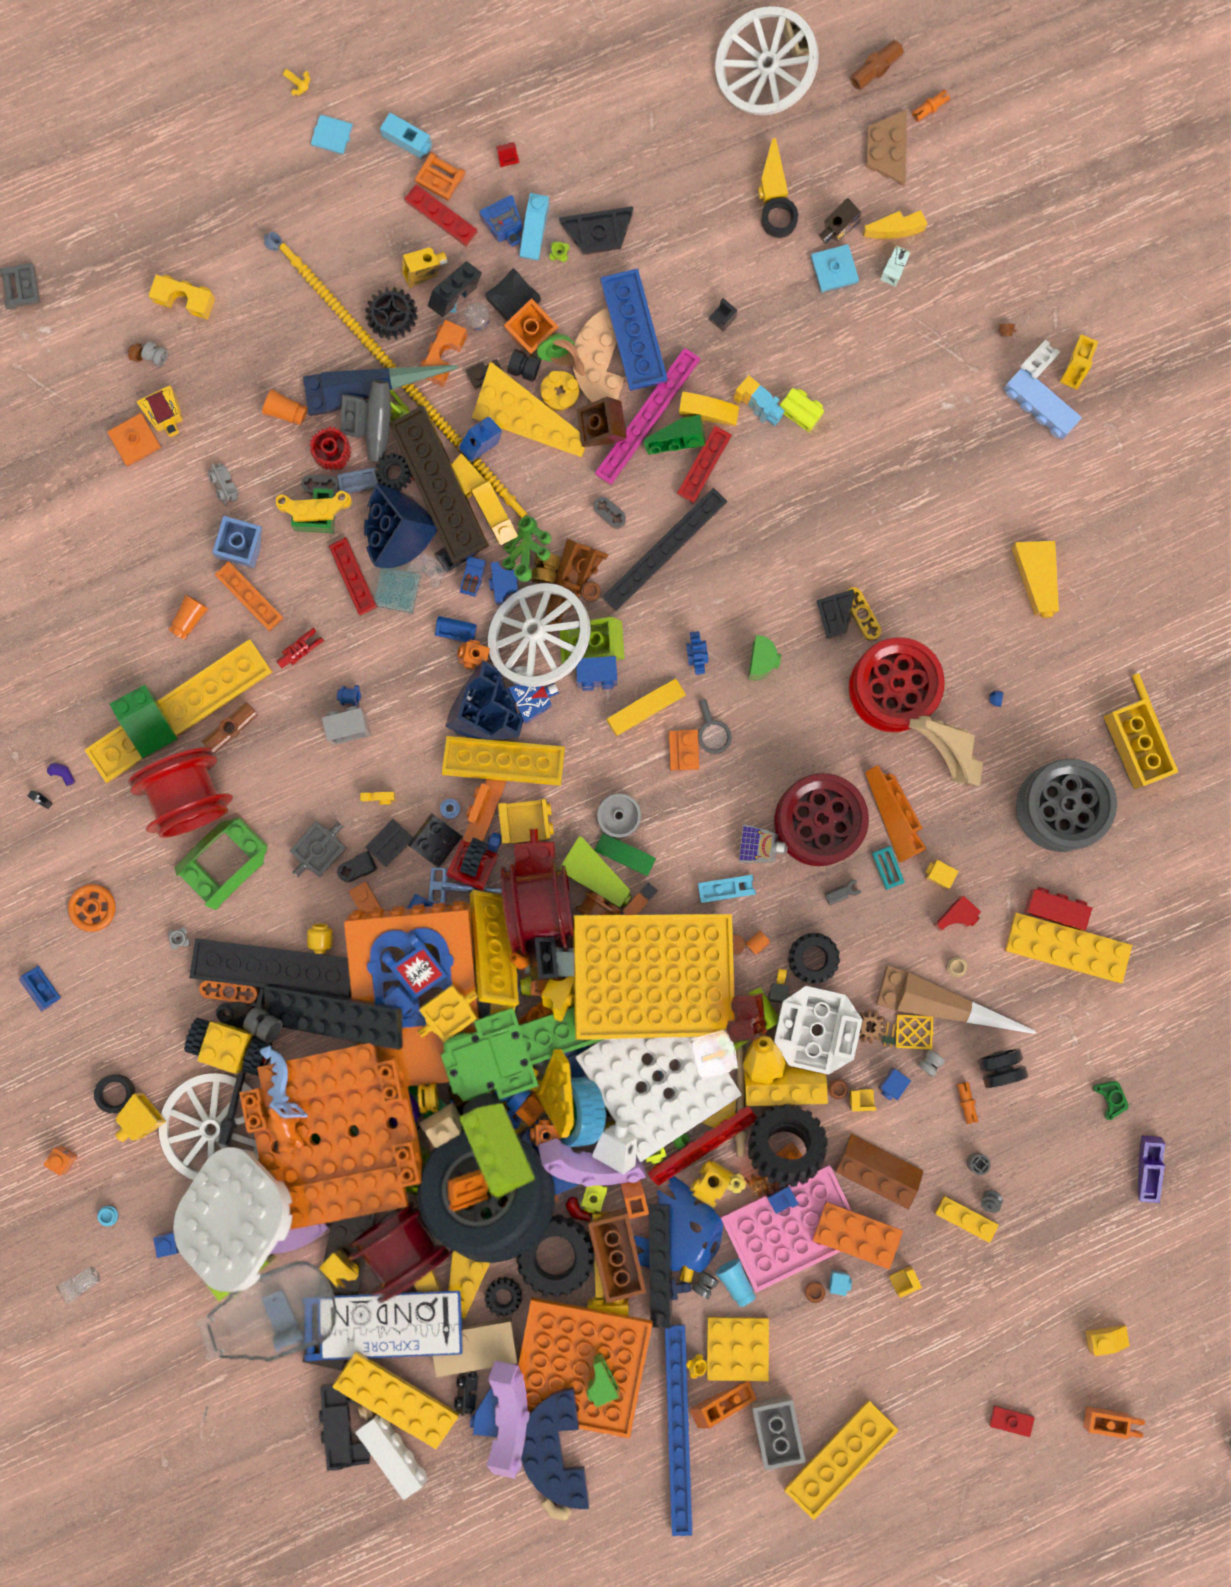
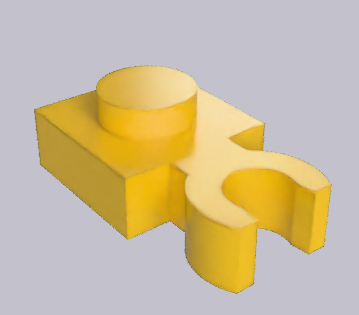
[360,792,396,805]

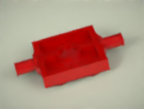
[514,828,556,876]

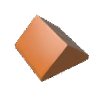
[503,298,559,355]

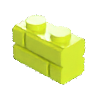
[780,388,825,433]

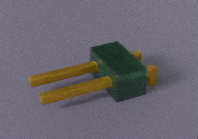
[882,1022,896,1048]

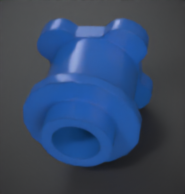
[337,685,361,707]

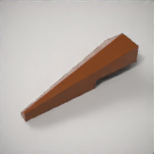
[545,538,608,634]

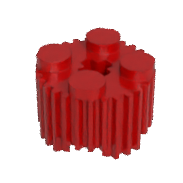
[309,426,352,471]

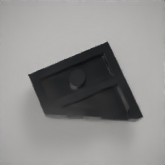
[817,589,855,639]

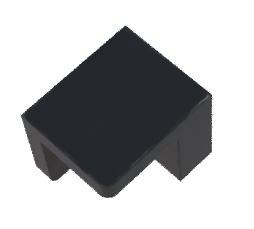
[709,298,737,332]

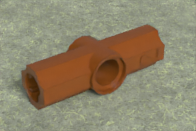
[850,40,904,90]
[201,702,258,754]

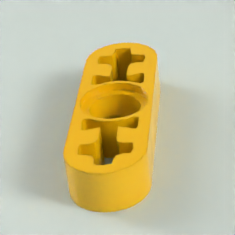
[847,587,881,641]

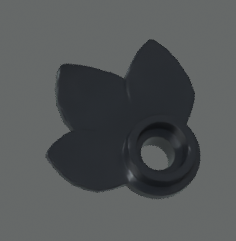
[216,1002,250,1031]

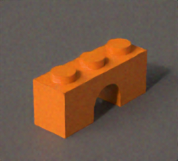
[420,320,468,387]

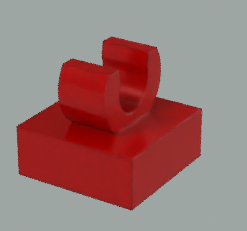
[496,142,519,167]

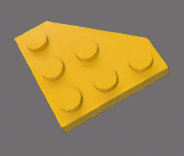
[536,1049,574,1138]

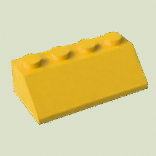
[744,1063,828,1106]

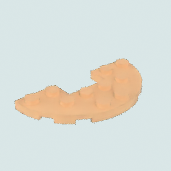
[573,305,650,403]

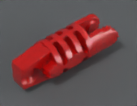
[276,627,324,668]

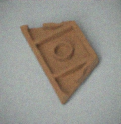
[866,111,907,186]

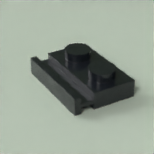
[365,819,413,867]

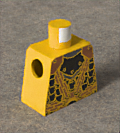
[401,247,448,288]

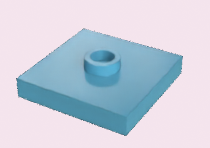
[811,244,859,293]

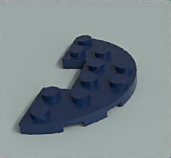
[521,1387,590,1509]

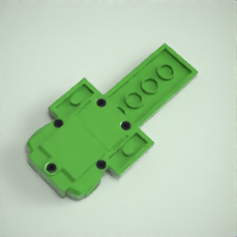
[440,1006,604,1101]

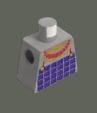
[739,824,788,864]

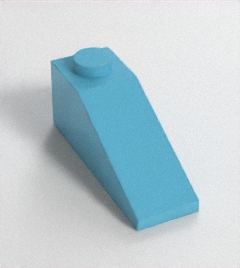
[520,193,550,261]

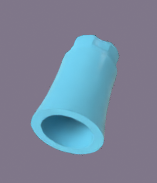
[715,1258,756,1307]

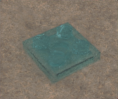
[375,568,421,614]

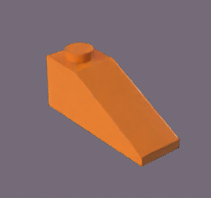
[690,1381,757,1429]

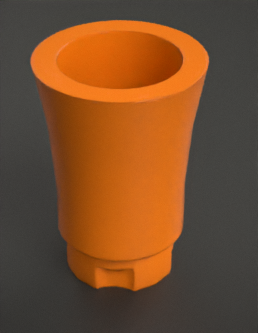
[262,389,308,426]
[168,594,209,640]

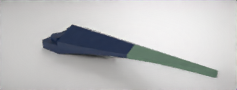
[303,365,458,416]

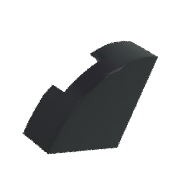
[27,790,52,809]

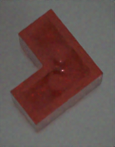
[726,993,767,1042]

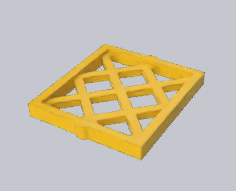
[895,1014,934,1050]

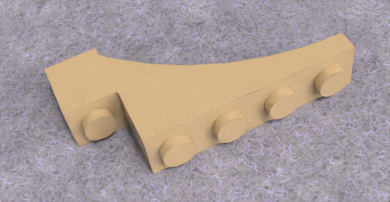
[909,716,983,786]

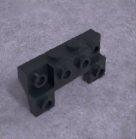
[319,1383,371,1471]

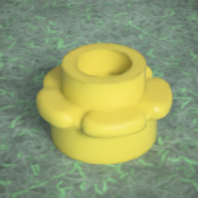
[727,1173,746,1193]

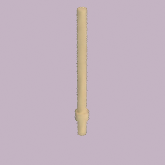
[734,1045,747,1157]

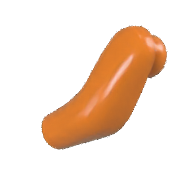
[509,951,530,969]

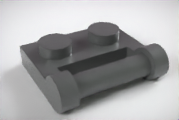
[0,263,41,309]

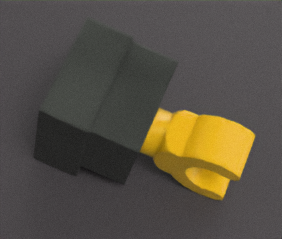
[768,969,789,1004]

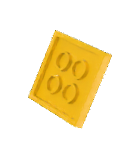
[707,1316,769,1381]

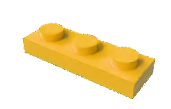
[934,1195,999,1243]

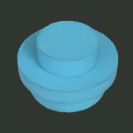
[97,1205,118,1226]

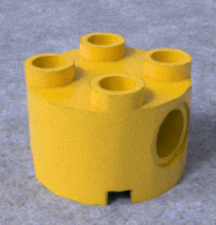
[689,1160,733,1208]

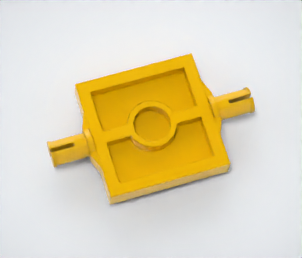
[417,984,478,1042]

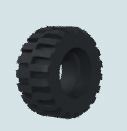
[747,1104,828,1187]
[516,1215,594,1297]

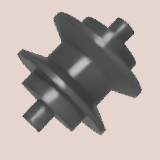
[981,1190,1003,1213]

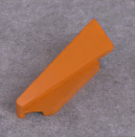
[865,765,926,862]

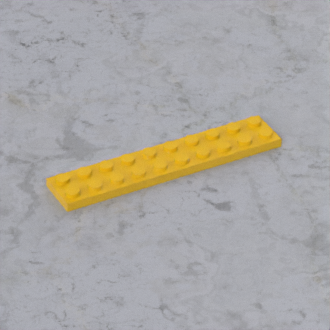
[84,639,273,783]

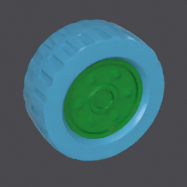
[551,1077,612,1147]

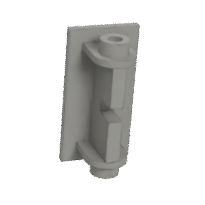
[208,463,239,506]

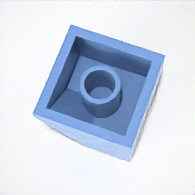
[212,516,262,569]

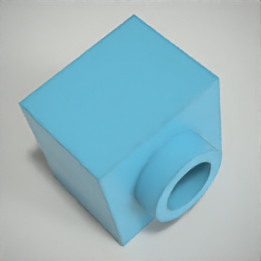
[828,1269,852,1296]

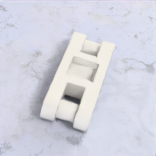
[1021,340,1060,380]

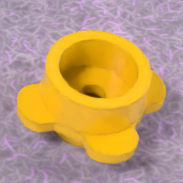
[686,1354,707,1379]

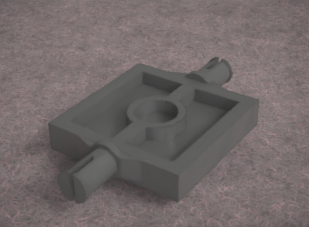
[290,821,347,878]

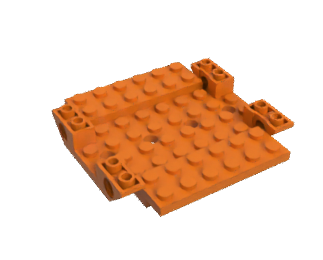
[239,1043,422,1230]

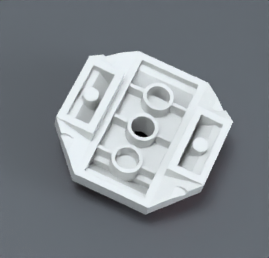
[774,986,862,1074]

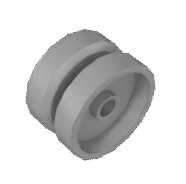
[596,794,641,838]

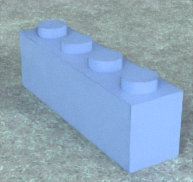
[1004,368,1082,440]

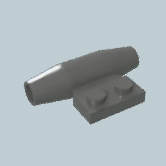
[340,380,391,462]

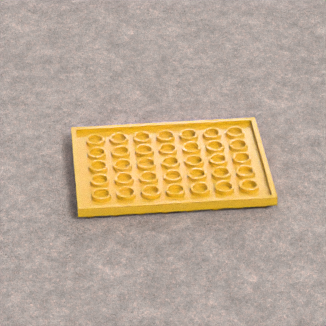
[573,914,736,1040]

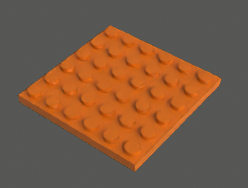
[518,1297,653,1438]

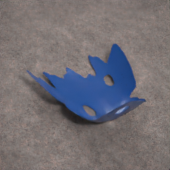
[633,1176,723,1273]

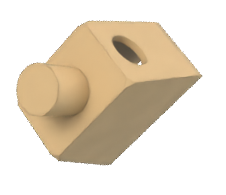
[419,1103,462,1148]

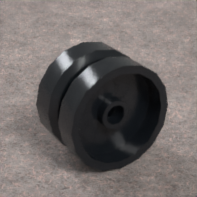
[977,1048,1029,1088]

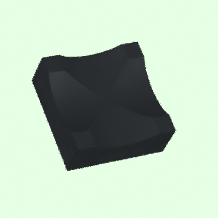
[485,268,541,321]

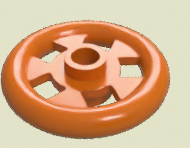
[68,884,116,932]

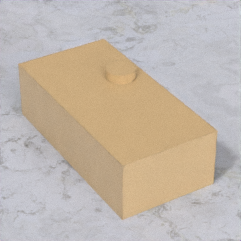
[433,1317,518,1377]

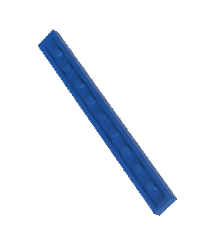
[665,1324,692,1536]

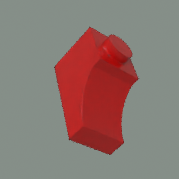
[934,895,981,931]

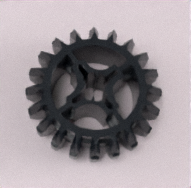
[365,287,418,340]

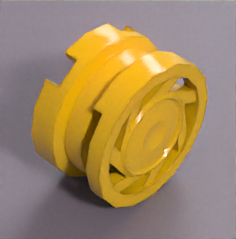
[418,1083,439,1114]

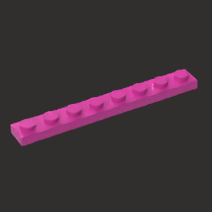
[595,348,701,486]

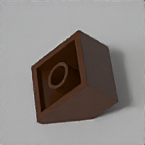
[576,397,627,447]

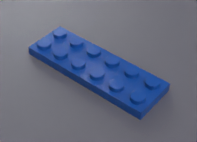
[600,268,668,391]

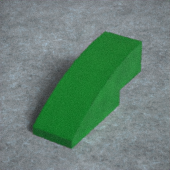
[594,833,656,877]

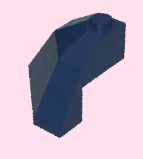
[445,660,524,740]

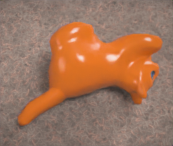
[268,1107,304,1153]

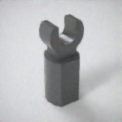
[824,880,861,905]

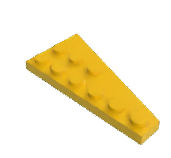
[472,361,586,457]

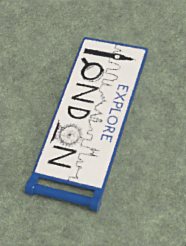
[303,1291,463,1361]

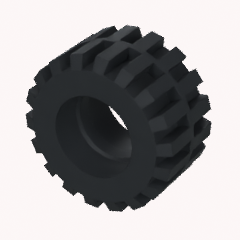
[788,933,840,984]

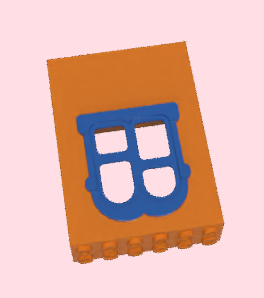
[344,901,481,1086]

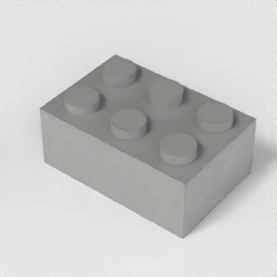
[751,1394,806,1471]

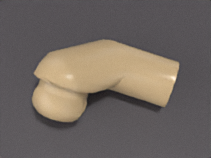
[541,1498,572,1521]

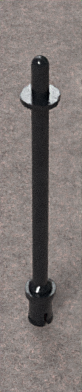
[217,987,265,1146]

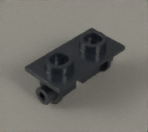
[454,1371,479,1416]

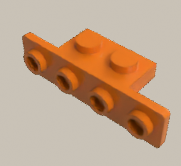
[463,779,507,843]

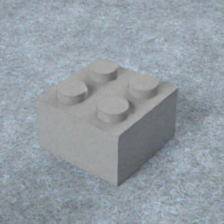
[322,706,372,745]

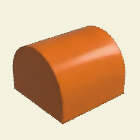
[745,930,770,956]

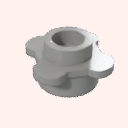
[168,927,190,950]

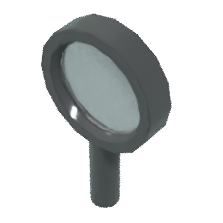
[698,699,732,754]

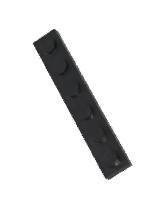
[649,1203,672,1329]

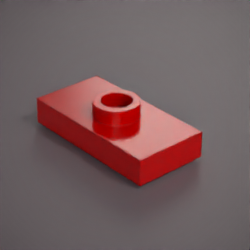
[989,1405,1035,1437]

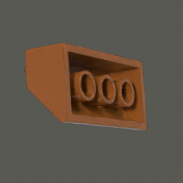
[833,1134,923,1210]
[588,1208,646,1303]

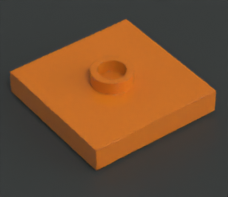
[107,413,162,467]

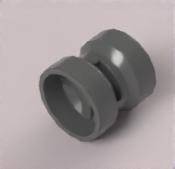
[967,1153,991,1175]
[691,1271,719,1299]

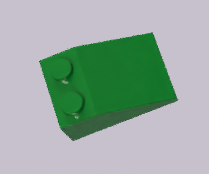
[110,685,178,759]

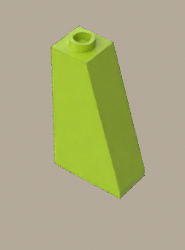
[559,836,632,908]

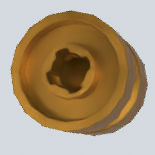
[530,553,561,584]

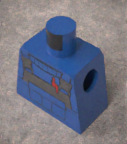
[479,195,523,247]

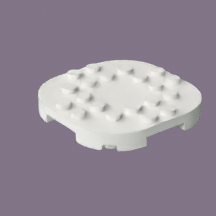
[174,1147,292,1292]

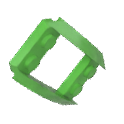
[175,817,268,910]

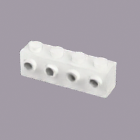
[355,1414,428,1500]

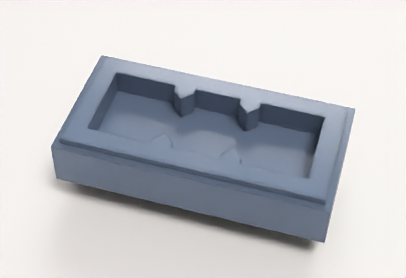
[337,467,379,494]

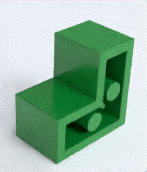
[291,488,336,534]

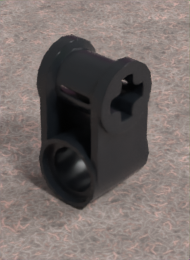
[337,851,378,883]

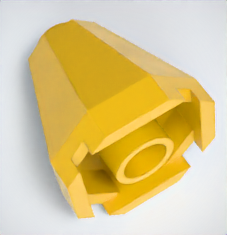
[743,1036,786,1084]

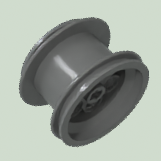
[1016,758,1117,852]

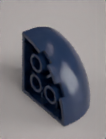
[364,484,438,568]

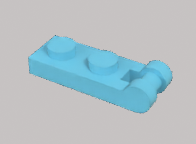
[698,875,756,903]

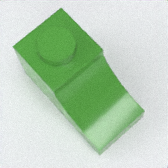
[586,1353,620,1408]

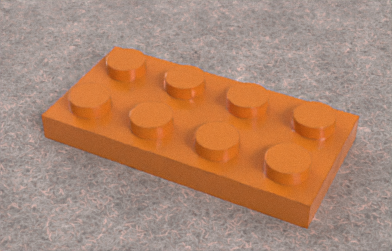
[812,1201,903,1270]

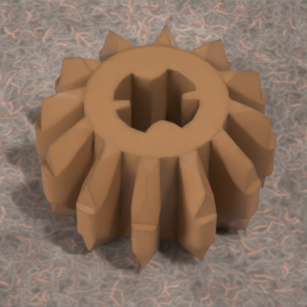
[858,1009,887,1044]

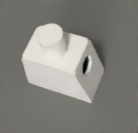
[592,1121,637,1174]

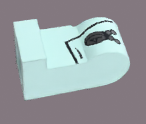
[880,245,911,287]

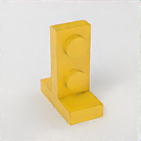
[1059,334,1099,390]

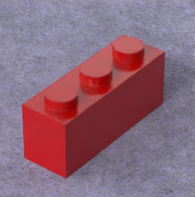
[1024,887,1093,931]

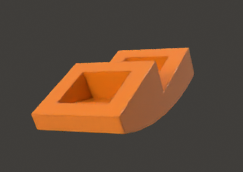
[515,1091,545,1127]

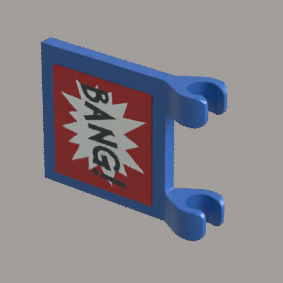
[381,932,448,999]

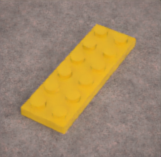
[442,736,565,786]
[470,889,519,1007]
[1005,913,1132,984]
[333,1351,459,1449]
[784,1399,899,1520]

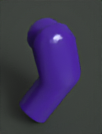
[47,763,75,786]

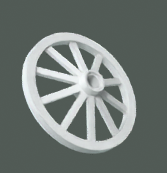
[715,6,819,115]
[488,583,591,687]
[159,1073,259,1180]

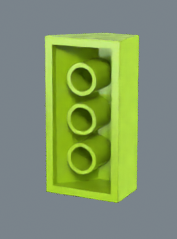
[459,1103,535,1198]

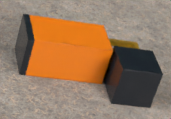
[621,882,658,915]

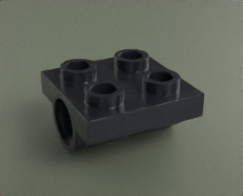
[408,813,462,868]

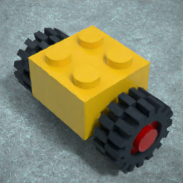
[184,1017,273,1076]

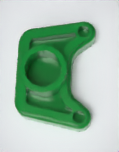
[1092,1081,1129,1120]

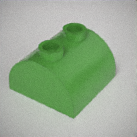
[748,635,781,681]

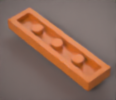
[214,561,284,632]

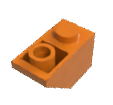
[620,1180,649,1219]

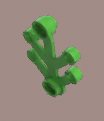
[502,516,552,582]

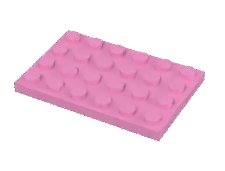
[720,1165,852,1292]

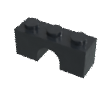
[427,261,482,317]

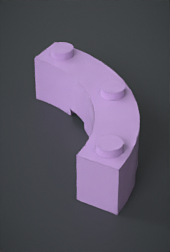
[538,1138,646,1187]
[270,1222,331,1254]
[486,1361,529,1479]

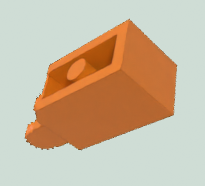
[1083,1406,1145,1439]

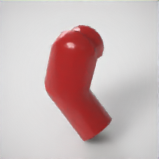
[566,1197,591,1222]

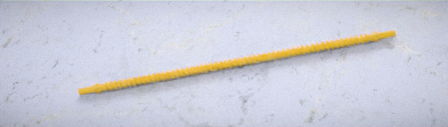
[279,243,528,518]

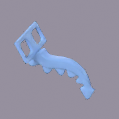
[428,867,502,903]
[260,1046,308,1118]

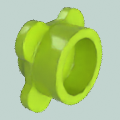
[549,242,570,262]

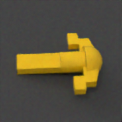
[283,68,311,96]

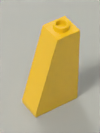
[1012,541,1059,618]

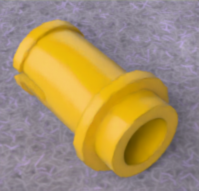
[679,1265,694,1282]

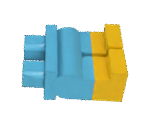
[733,375,785,426]

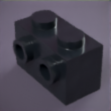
[528,937,559,981]

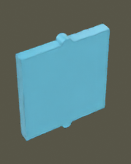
[311,114,353,154]

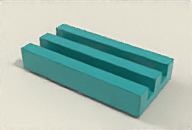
[871,846,905,890]

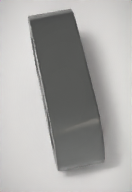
[301,475,339,495]
[593,497,626,529]

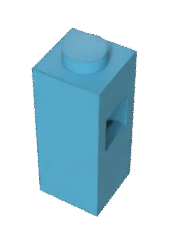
[380,113,432,159]

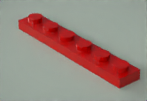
[647,1106,758,1186]

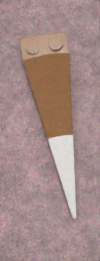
[875,966,1036,1034]

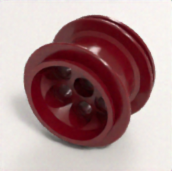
[774,773,869,866]
[501,858,574,955]
[348,1201,454,1304]

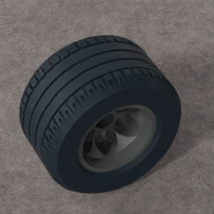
[417,1128,555,1263]

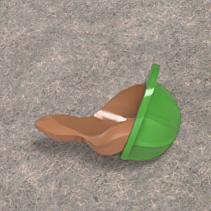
[537,333,586,376]

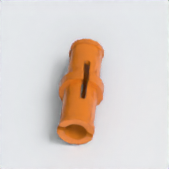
[912,89,950,122]
[957,1081,979,1124]

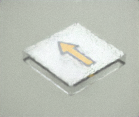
[690,1029,739,1080]

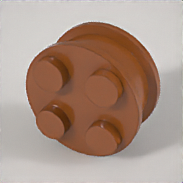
[575,891,621,915]

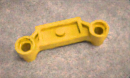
[276,491,352,522]

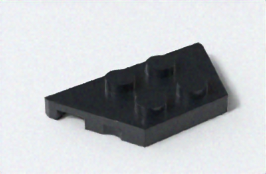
[559,206,633,255]

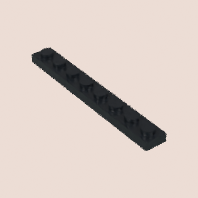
[602,487,727,612]

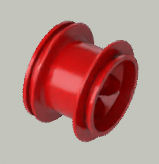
[849,637,945,733]
[128,748,233,838]

